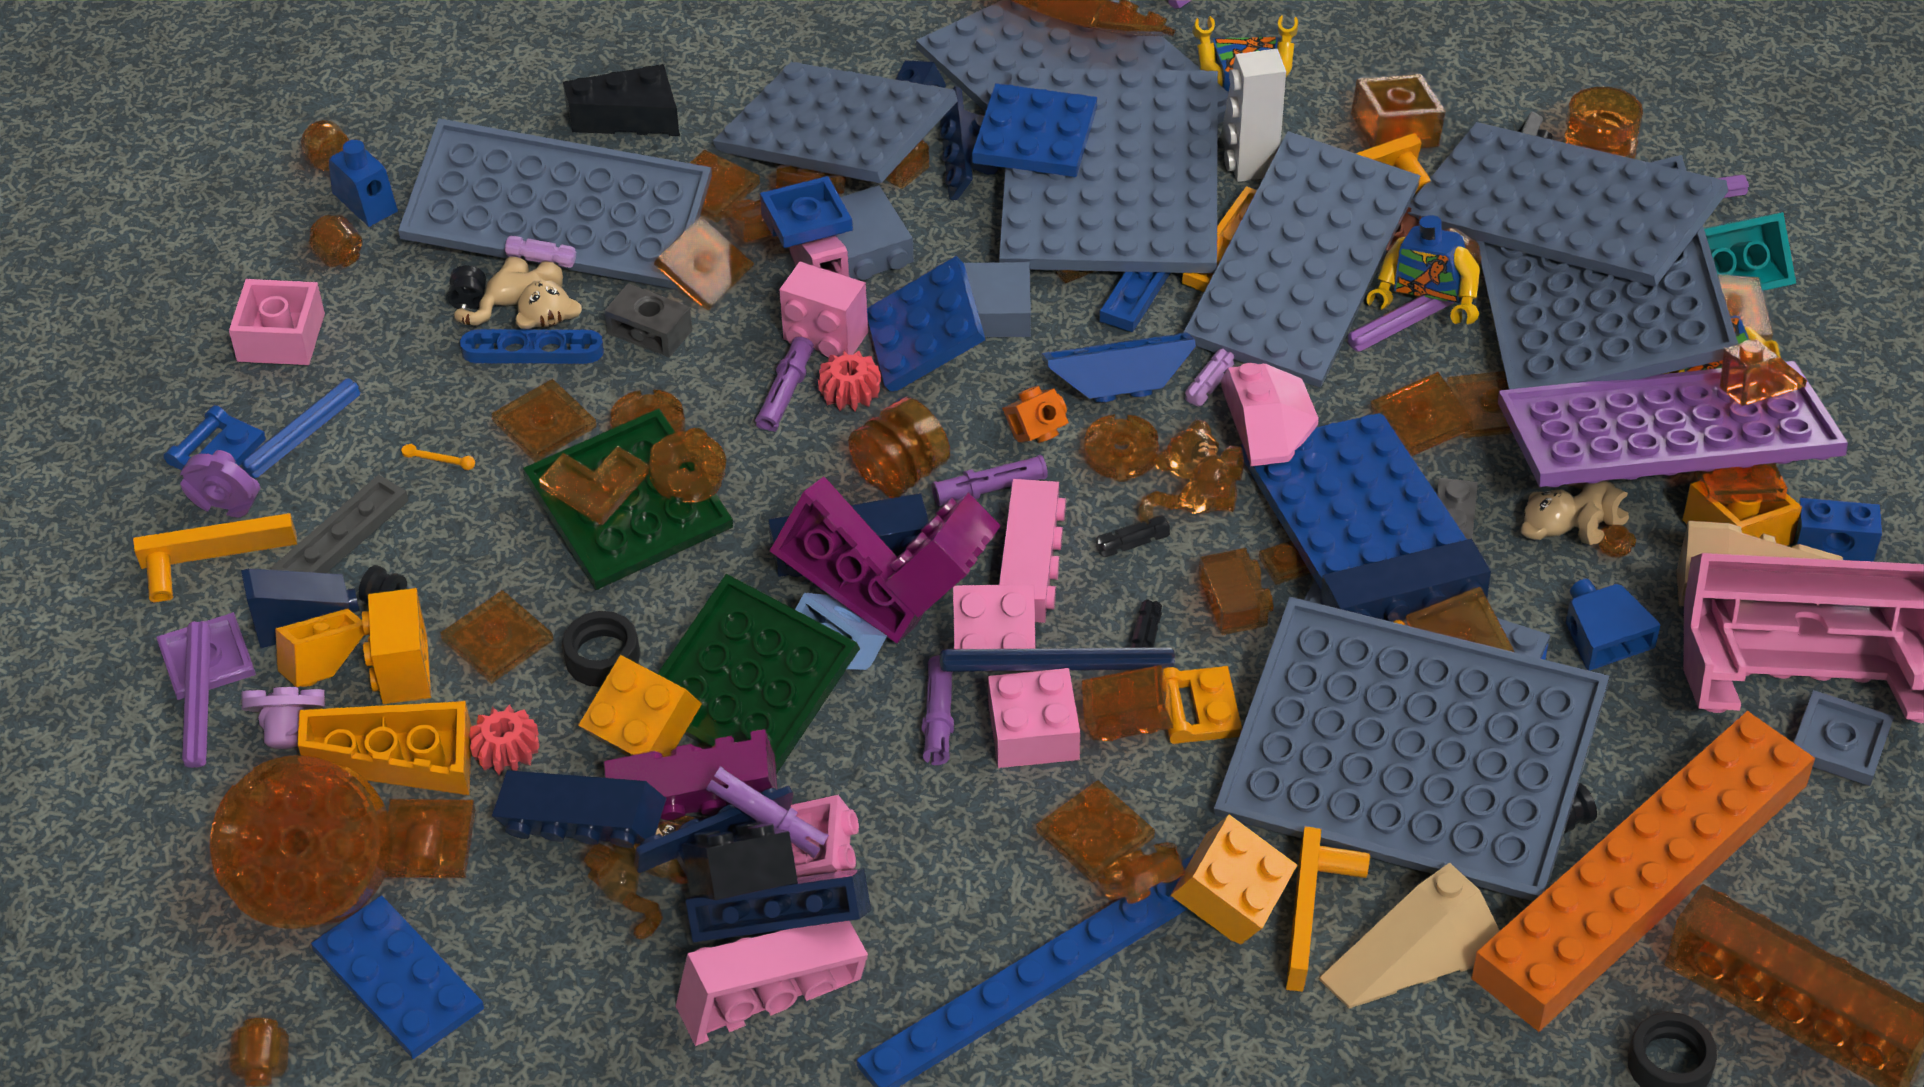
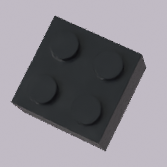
[682,821,798,900]

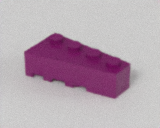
[770,476,925,643]
[884,492,1001,617]
[604,729,778,820]

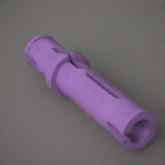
[755,337,815,432]
[931,455,1048,506]
[922,655,954,765]
[706,766,829,858]

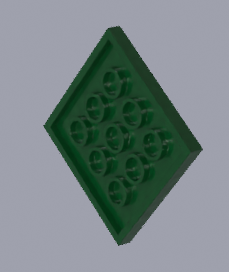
[523,408,733,590]
[658,574,860,774]

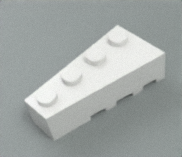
[1221,49,1286,182]

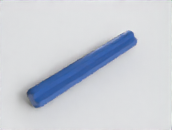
[241,378,360,478]

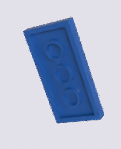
[311,895,484,1059]

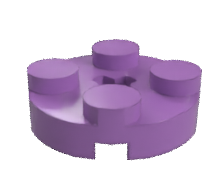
[180,450,260,518]

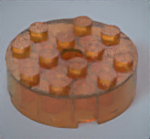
[210,755,393,929]

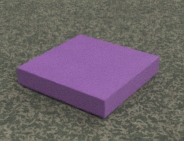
[156,612,256,700]

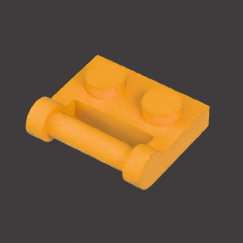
[1156,666,1242,744]

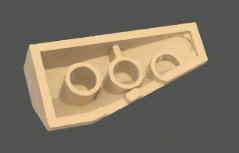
[1677,521,1843,606]
[1319,862,1500,1008]

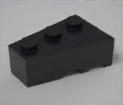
[563,64,680,136]

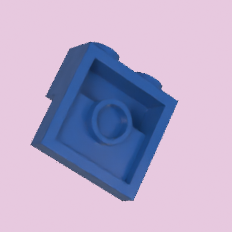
[760,176,853,248]

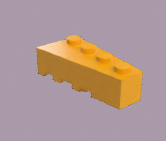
[298,701,472,795]

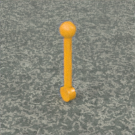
[401,444,475,470]

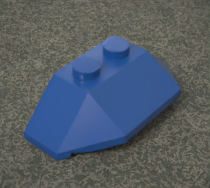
[1042,332,1196,402]

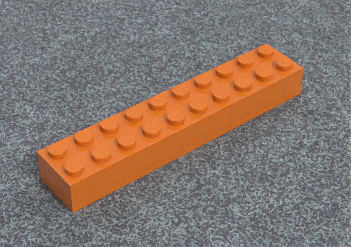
[1471,711,1815,1032]

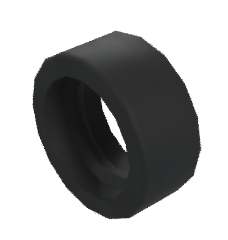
[562,611,641,687]
[1628,1012,1717,1087]

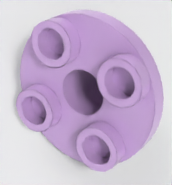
[242,687,325,749]

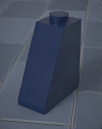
[241,569,360,648]

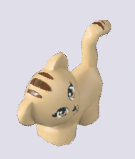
[454,256,582,329]
[1520,480,1629,545]

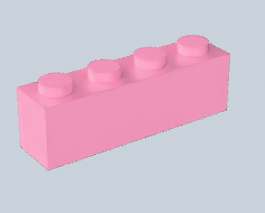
[999,479,1066,623]

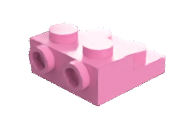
[791,795,859,877]

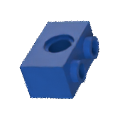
[1793,498,1882,562]

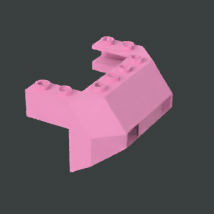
[1684,553,1924,723]

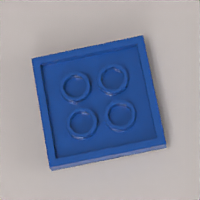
[972,83,1097,177]
[867,256,986,392]

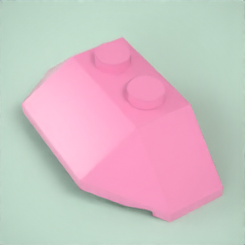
[1221,363,1318,466]

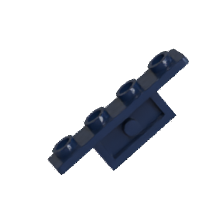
[940,86,1000,200]
[634,786,793,879]

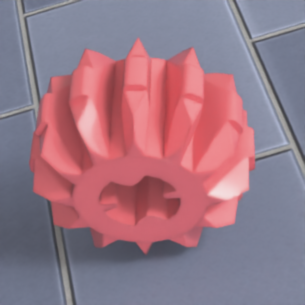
[818,350,881,411]
[469,704,540,776]

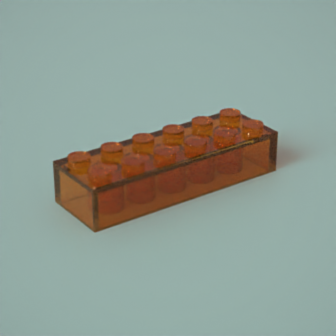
[1665,884,1924,1087]

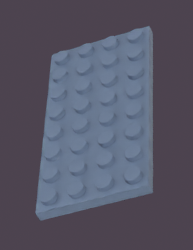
[398,118,712,289]
[1408,122,1728,287]
[1184,131,1421,388]

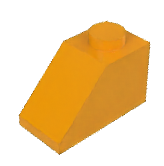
[275,608,365,687]

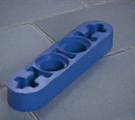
[460,329,604,364]

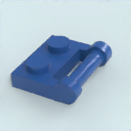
[164,405,266,470]

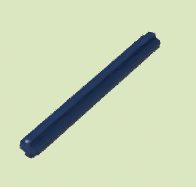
[940,648,1175,672]

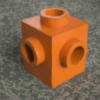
[1002,385,1069,443]

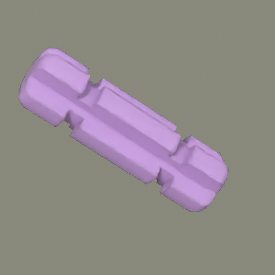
[505,236,576,268]
[1185,349,1234,406]

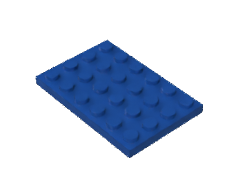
[1241,413,1467,589]

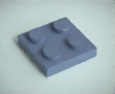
[1794,690,1894,786]

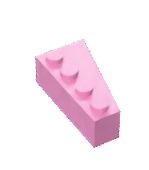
[676,921,868,1046]

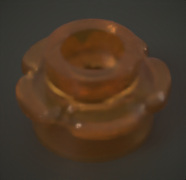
[1598,525,1636,558]

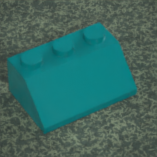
[1704,212,1796,299]

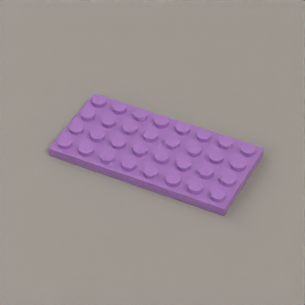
[1498,361,1848,487]

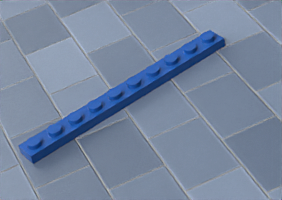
[857,854,1194,1087]

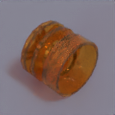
[1564,87,1643,159]
[848,397,950,498]

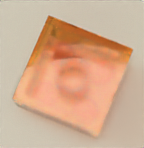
[1351,74,1446,149]

